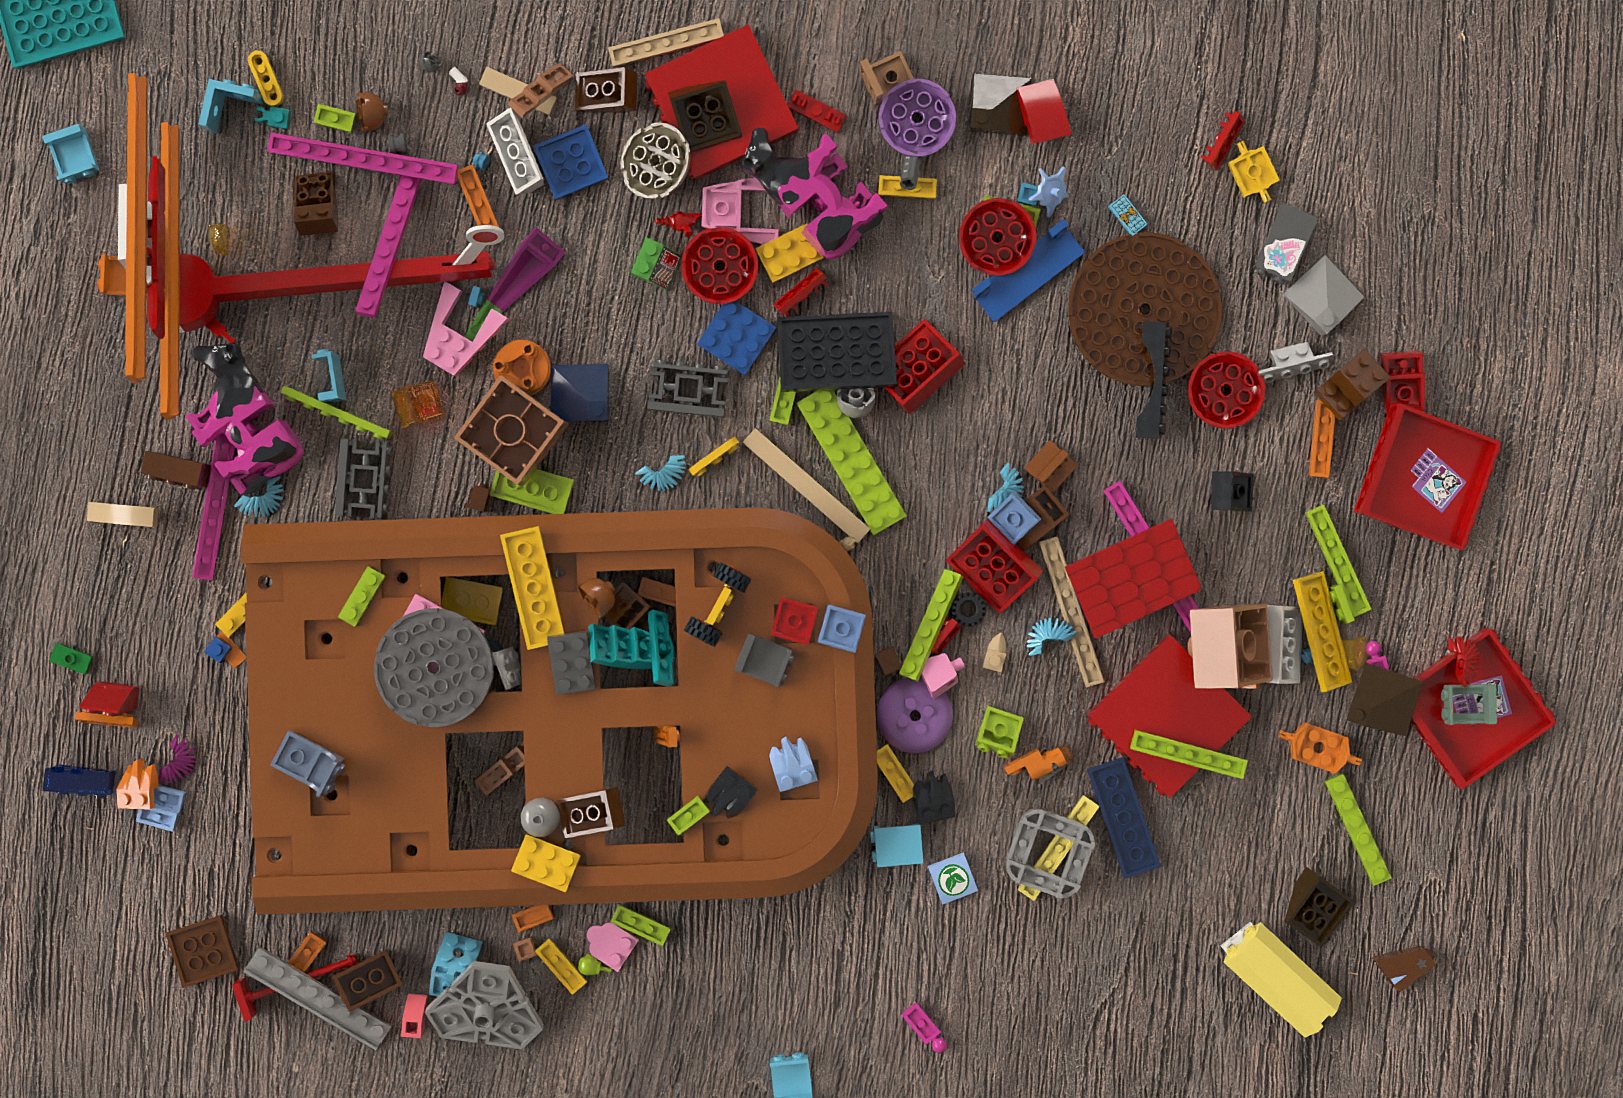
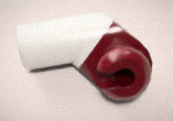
[449,67,468,96]

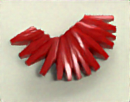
[1448,636,1481,688]

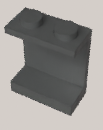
[734,633,795,688]

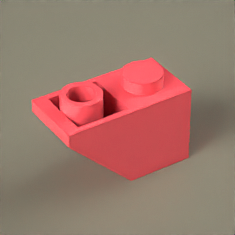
[401,993,428,1038]

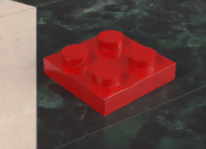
[770,597,819,645]

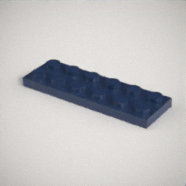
[1086,757,1161,879]

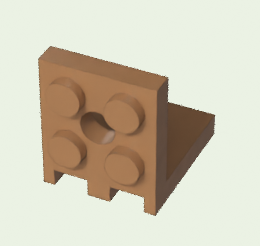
[859,51,914,106]

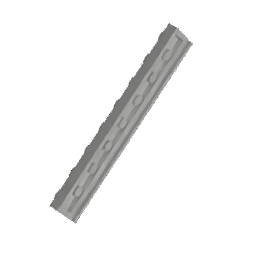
[243,946,392,1050]

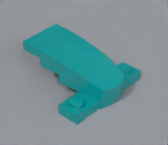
[588,609,674,687]

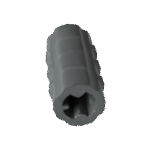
[900,150,922,190]

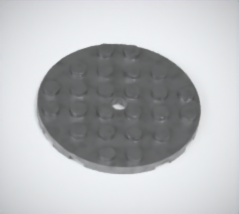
[374,608,494,727]

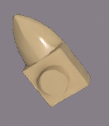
[982,632,1006,672]

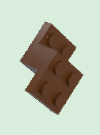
[1314,349,1391,421]
[604,581,671,632]

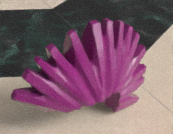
[159,734,196,784]

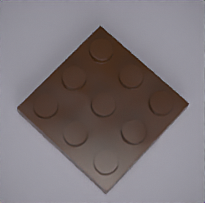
[165,914,239,988]

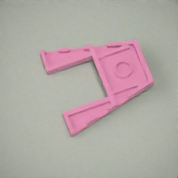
[702,177,779,245]
[423,282,510,376]

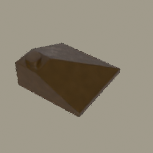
[969,74,1032,136]
[668,80,742,152]
[1346,663,1423,736]
[1284,867,1355,948]

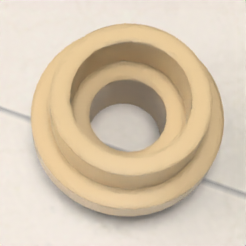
[839,535,856,552]

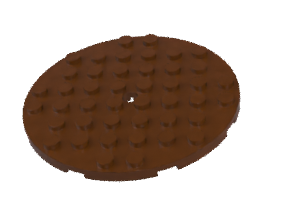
[1068,232,1222,386]

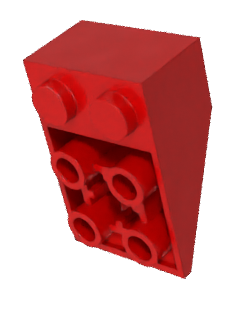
[79,681,140,716]

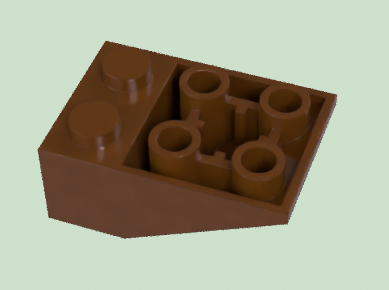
[294,172,338,236]
[1016,485,1070,551]

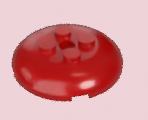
[959,198,1036,276]
[681,227,758,304]
[1188,351,1265,429]

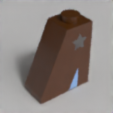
[1372,946,1437,992]

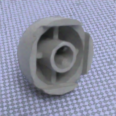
[837,388,875,418]
[521,797,560,837]

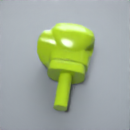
[578,954,612,975]

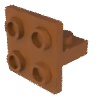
[1024,440,1077,493]

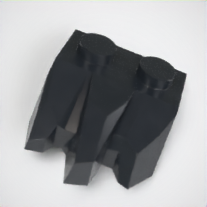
[703,765,758,819]
[913,770,955,825]

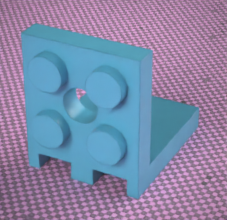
[199,79,264,134]
[429,932,483,997]

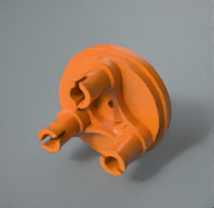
[492,340,551,396]

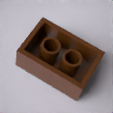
[140,451,211,490]
[331,950,402,1012]

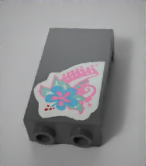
[1252,203,1318,285]

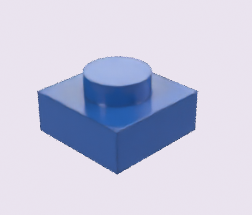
[204,636,232,663]

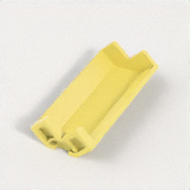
[1224,922,1342,1037]

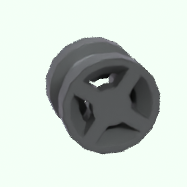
[388,133,408,154]

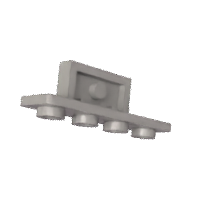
[1258,342,1334,383]

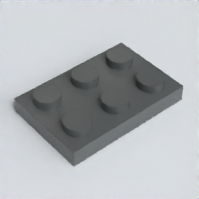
[547,631,596,695]

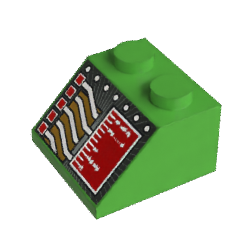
[631,237,683,291]

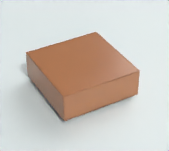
[513,936,537,962]

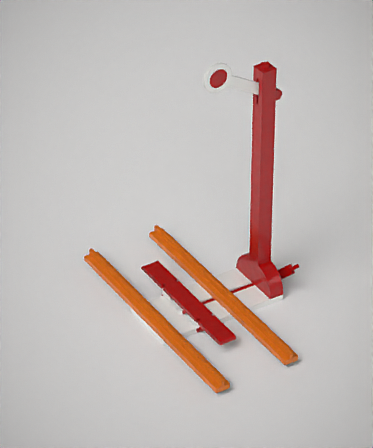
[118,73,504,420]

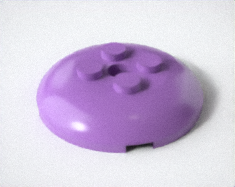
[879,79,956,157]
[876,677,953,753]

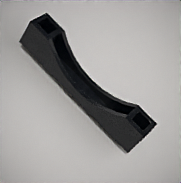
[1136,321,1172,439]

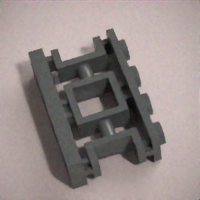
[647,360,729,418]
[335,439,393,519]

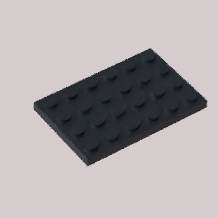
[777,312,897,392]

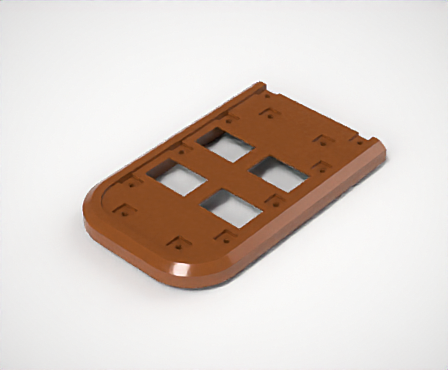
[241,508,877,915]

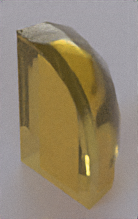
[209,223,229,257]
[1341,636,1367,670]

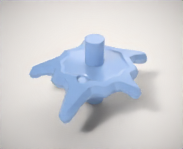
[1028,166,1069,218]

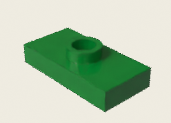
[49,643,94,675]

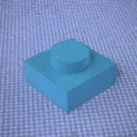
[1017,182,1038,207]
[468,286,485,308]

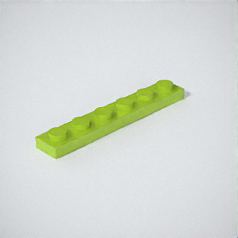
[281,386,393,441]
[1305,504,1371,617]
[899,569,963,682]
[1130,730,1248,779]
[1324,773,1391,886]

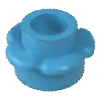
[473,151,489,170]
[1300,648,1314,665]

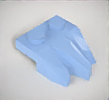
[769,736,818,792]

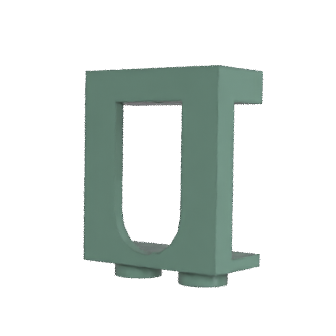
[1441,684,1497,725]

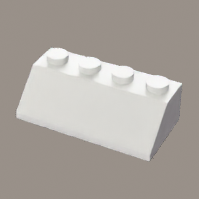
[486,107,544,195]
[1266,605,1303,684]

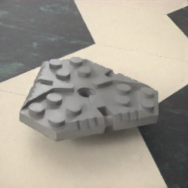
[425,961,544,1049]

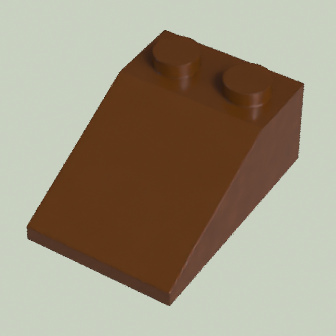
[575,67,637,113]
[557,787,626,838]

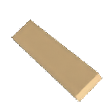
[479,67,557,116]

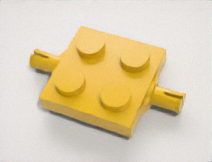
[1227,140,1280,203]

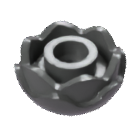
[419,51,442,73]

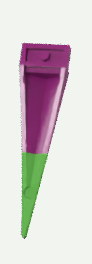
[464,227,566,341]

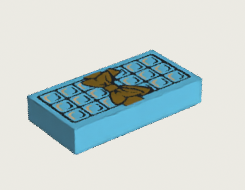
[1108,194,1147,236]

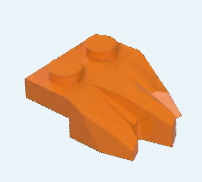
[117,758,158,809]

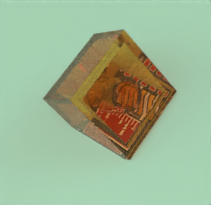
[391,380,445,429]

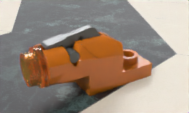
[1003,745,1073,781]

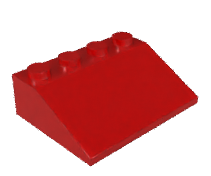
[883,319,966,415]
[945,518,1043,614]

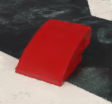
[1016,79,1071,144]
[1381,351,1425,414]

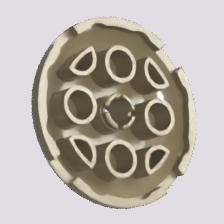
[621,123,691,199]

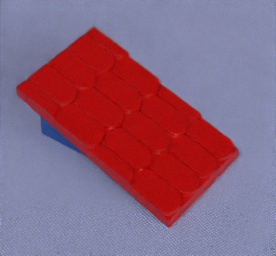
[1065,518,1202,639]

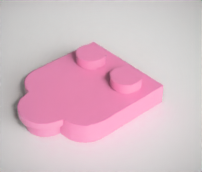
[587,921,639,972]

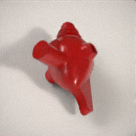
[655,211,702,237]

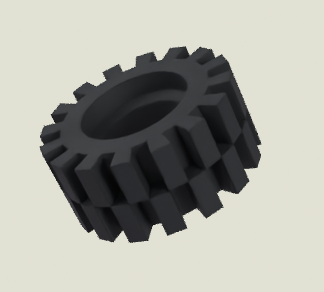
[951,592,986,627]

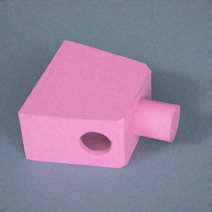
[921,653,965,699]

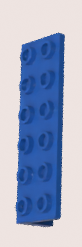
[971,219,1084,322]

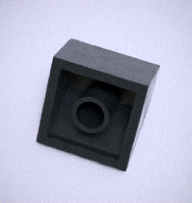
[1210,471,1254,512]

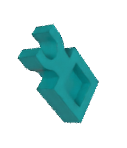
[255,106,291,130]

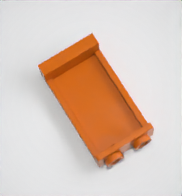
[97,254,147,296]

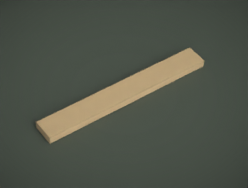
[743,428,870,543]
[1039,536,1105,688]

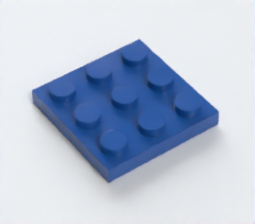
[533,124,609,200]
[697,301,776,376]

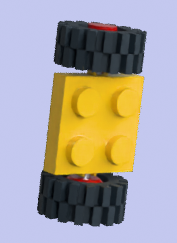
[684,562,752,647]

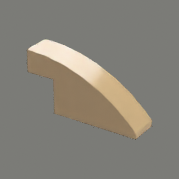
[87,502,159,527]

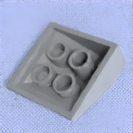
[1282,255,1364,336]

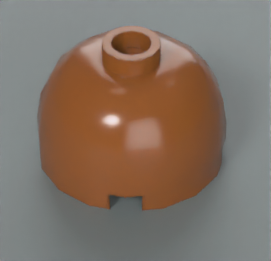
[356,92,388,132]
[577,578,615,618]

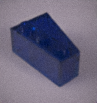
[42,764,116,798]

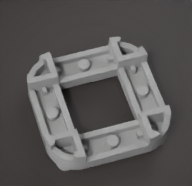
[1005,808,1095,899]

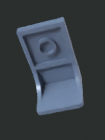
[270,730,345,798]

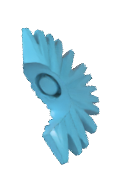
[635,455,686,491]
[987,463,1024,512]
[234,476,284,517]
[1027,618,1076,656]

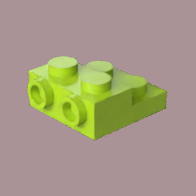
[975,706,1024,758]

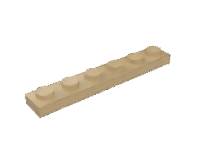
[608,18,724,68]

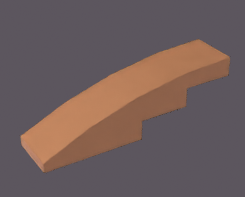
[508,63,574,117]
[474,741,525,796]

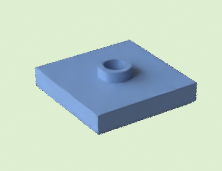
[987,491,1041,545]
[818,604,866,653]

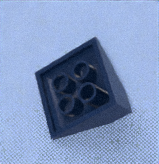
[551,364,609,422]

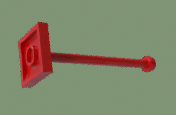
[232,954,358,1022]

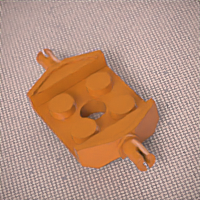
[1278,722,1362,774]

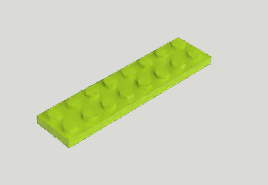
[796,390,906,535]

